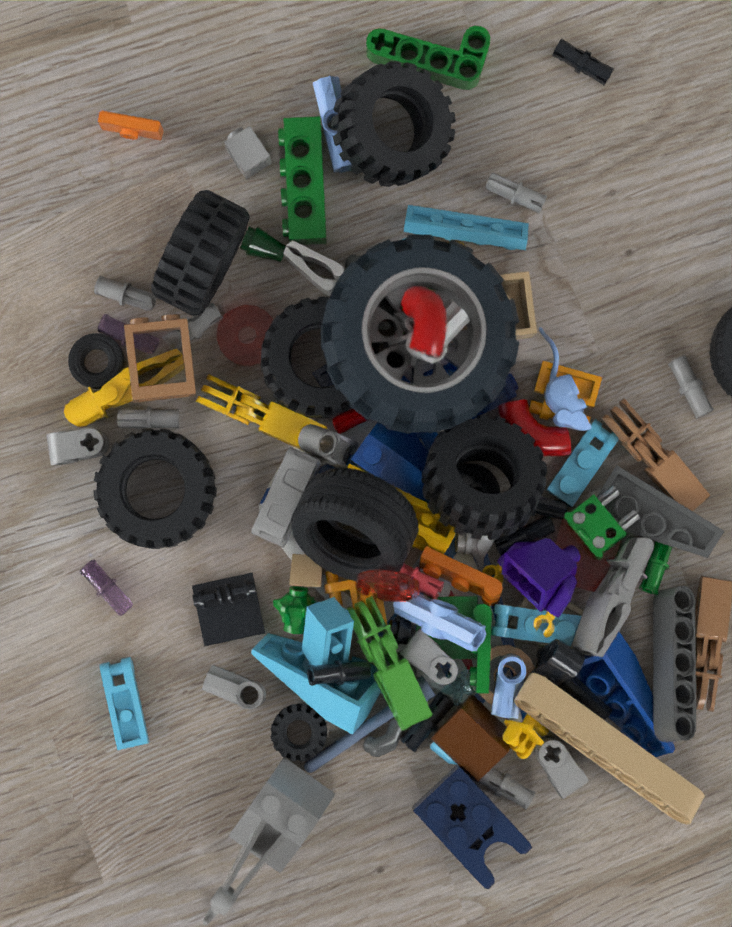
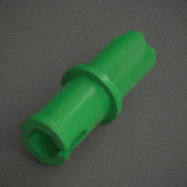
[639,541,672,595]

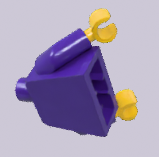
[482,538,581,638]

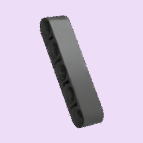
[653,585,696,743]

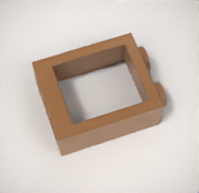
[124,314,196,403]

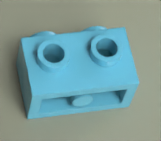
[302,597,354,666]

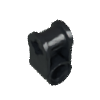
[530,639,585,686]

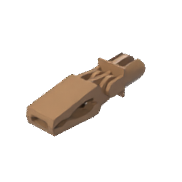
[601,398,711,511]
[695,576,732,712]

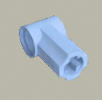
[491,653,526,719]

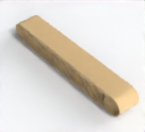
[514,673,705,825]

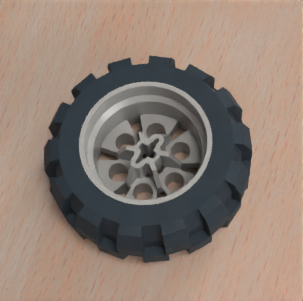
[321,235,520,434]

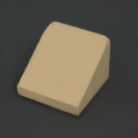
[289,554,323,587]

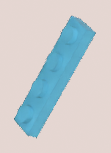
[404,205,529,250]

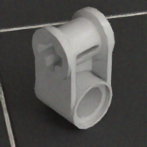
[298,424,358,468]
[46,428,109,466]
[399,629,459,685]
[534,737,589,799]

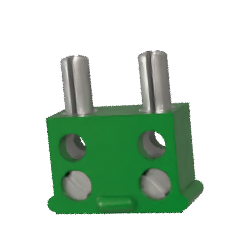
[564,486,640,560]

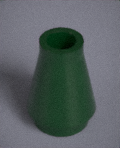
[240,226,286,263]

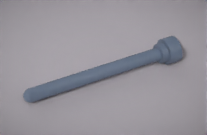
[304,675,436,773]

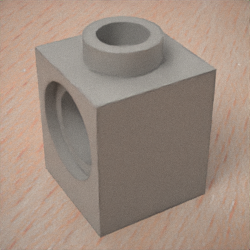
[224,126,272,180]

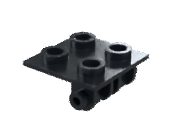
[192,572,265,647]

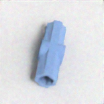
[313,76,352,173]
[393,588,487,652]

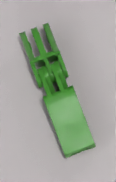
[346,596,432,731]

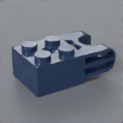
[412,765,532,889]

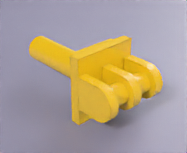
[503,714,549,759]

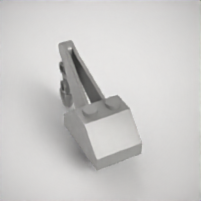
[203,758,335,925]

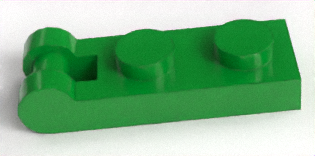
[469,604,492,694]

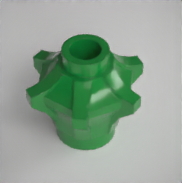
[273,586,318,634]

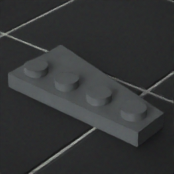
[587,465,725,558]

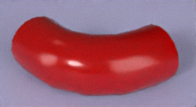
[401,286,447,357]
[497,399,571,456]

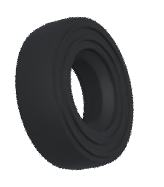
[68,333,125,389]

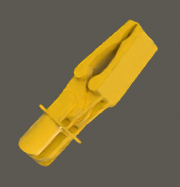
[64,348,185,427]
[195,374,328,452]

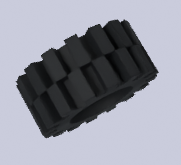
[271,703,328,762]

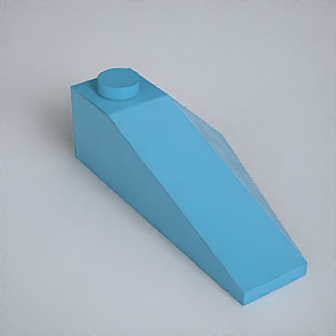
[251,633,381,735]

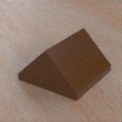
[431,693,510,782]

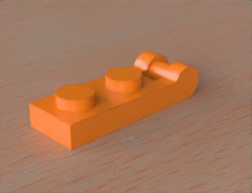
[419,546,503,607]

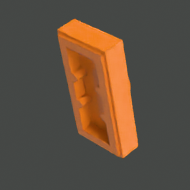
[98,111,164,141]

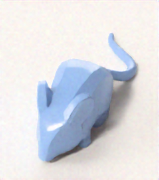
[539,327,592,431]

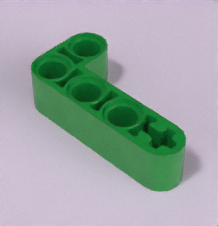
[366,25,491,90]

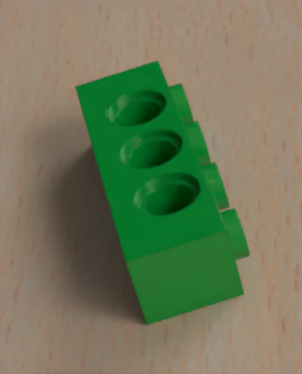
[278,116,327,245]

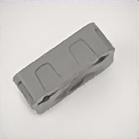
[251,447,322,548]

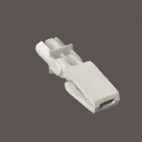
[283,240,395,330]

